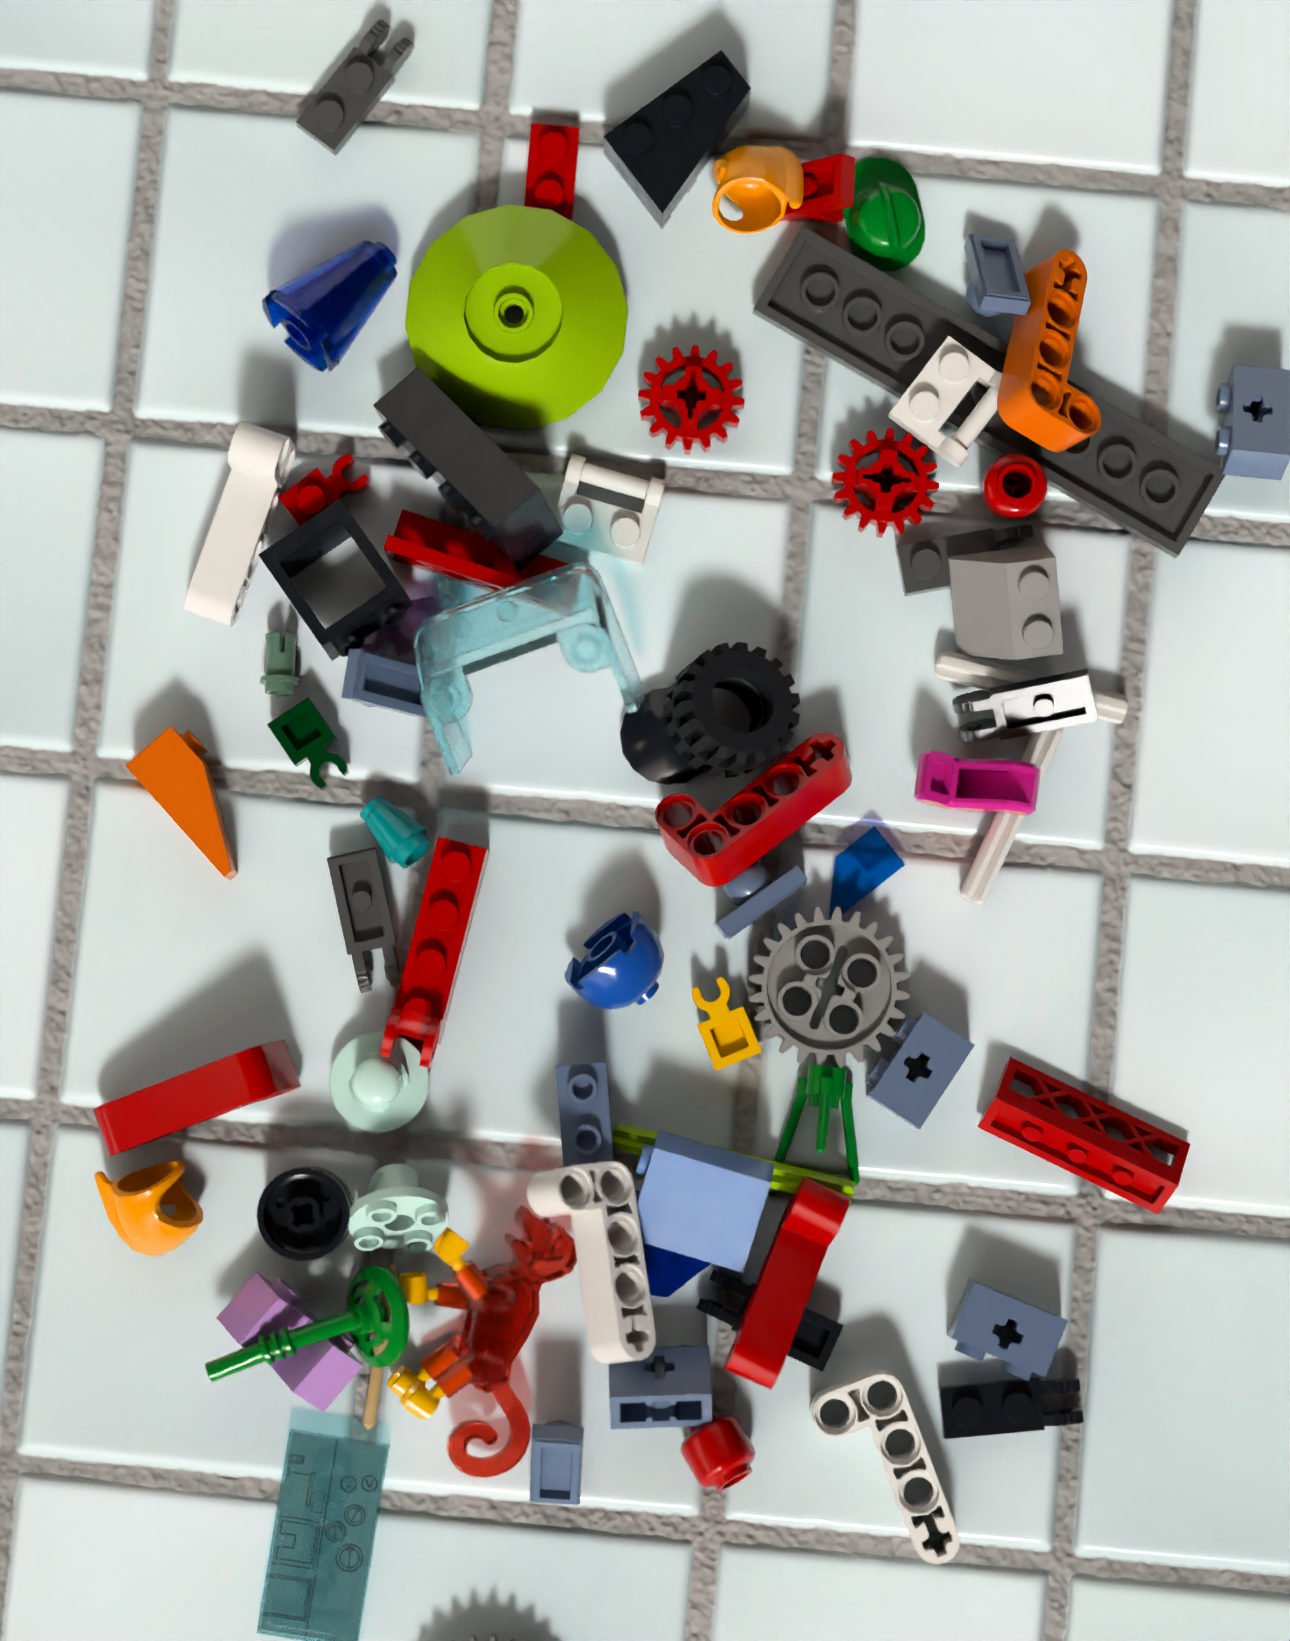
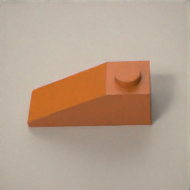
[125,726,238,880]

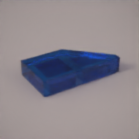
[828,826,905,918]
[643,1243,712,1298]

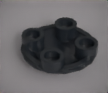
[620,687,707,785]

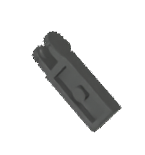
[296,19,415,156]
[895,524,1034,596]
[327,847,402,993]

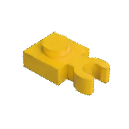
[692,977,762,1071]

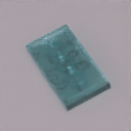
[257,1429,390,1641]

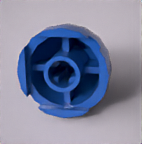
[565,911,664,1010]

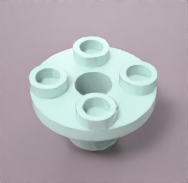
[329,1032,430,1132]
[348,1163,449,1254]

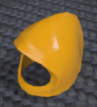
[712,145,804,234]
[94,1160,203,1256]

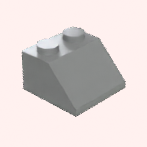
[948,544,1064,660]

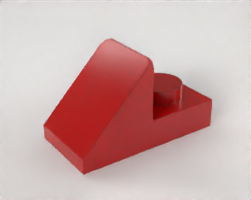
[780,153,855,223]

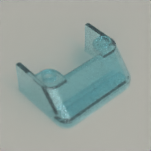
[413,562,646,776]

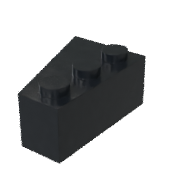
[603,50,751,229]

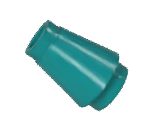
[360,795,432,869]

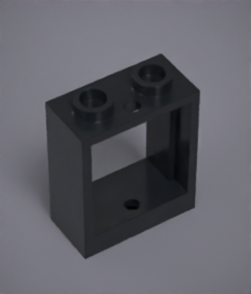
[258,499,413,661]

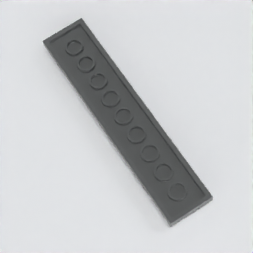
[753,226,1225,559]

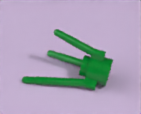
[774,1065,860,1186]

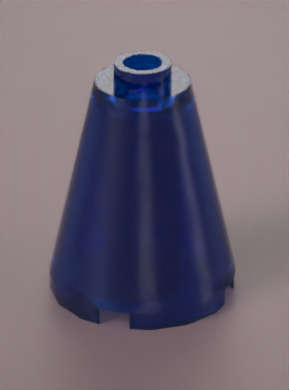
[262,240,397,372]

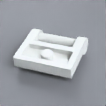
[888,336,1002,467]
[554,454,667,567]

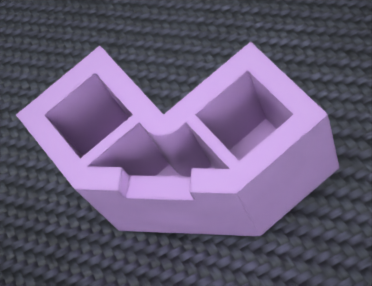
[217,1272,363,1412]

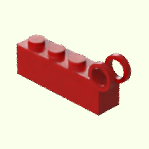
[380,837,490,1068]

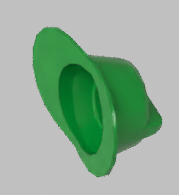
[842,158,925,271]

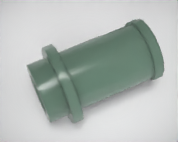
[260,632,300,696]

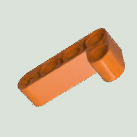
[997,249,1101,453]

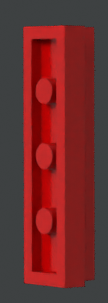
[383,509,589,619]
[978,1057,1190,1214]

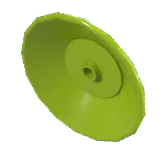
[405,204,629,430]

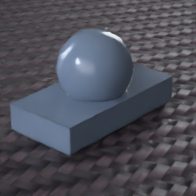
[964,234,1031,317]
[341,649,435,717]
[715,861,807,940]
[530,1420,584,1505]

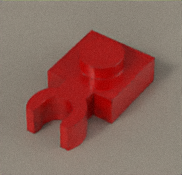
[278,454,370,526]

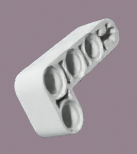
[184,421,296,626]
[527,1161,656,1364]
[810,1369,960,1565]

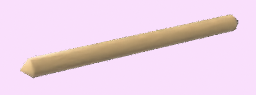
[362,1263,398,1431]

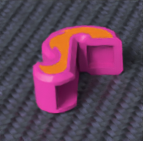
[914,750,1041,815]

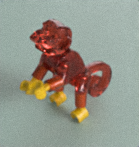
[387,1205,577,1478]

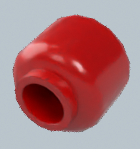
[981,454,1047,521]
[681,1412,755,1491]

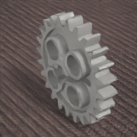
[748,907,910,1068]

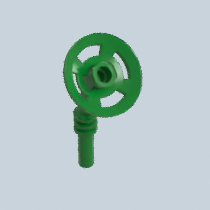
[205,1265,409,1382]

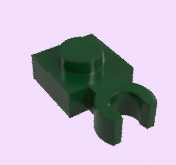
[267,697,349,790]

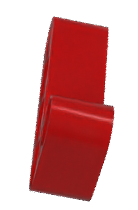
[655,732,852,887]
[93,1039,301,1157]
[724,1177,851,1389]

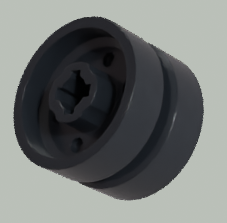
[257,1166,354,1261]

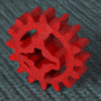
[638,345,745,455]
[831,428,939,537]

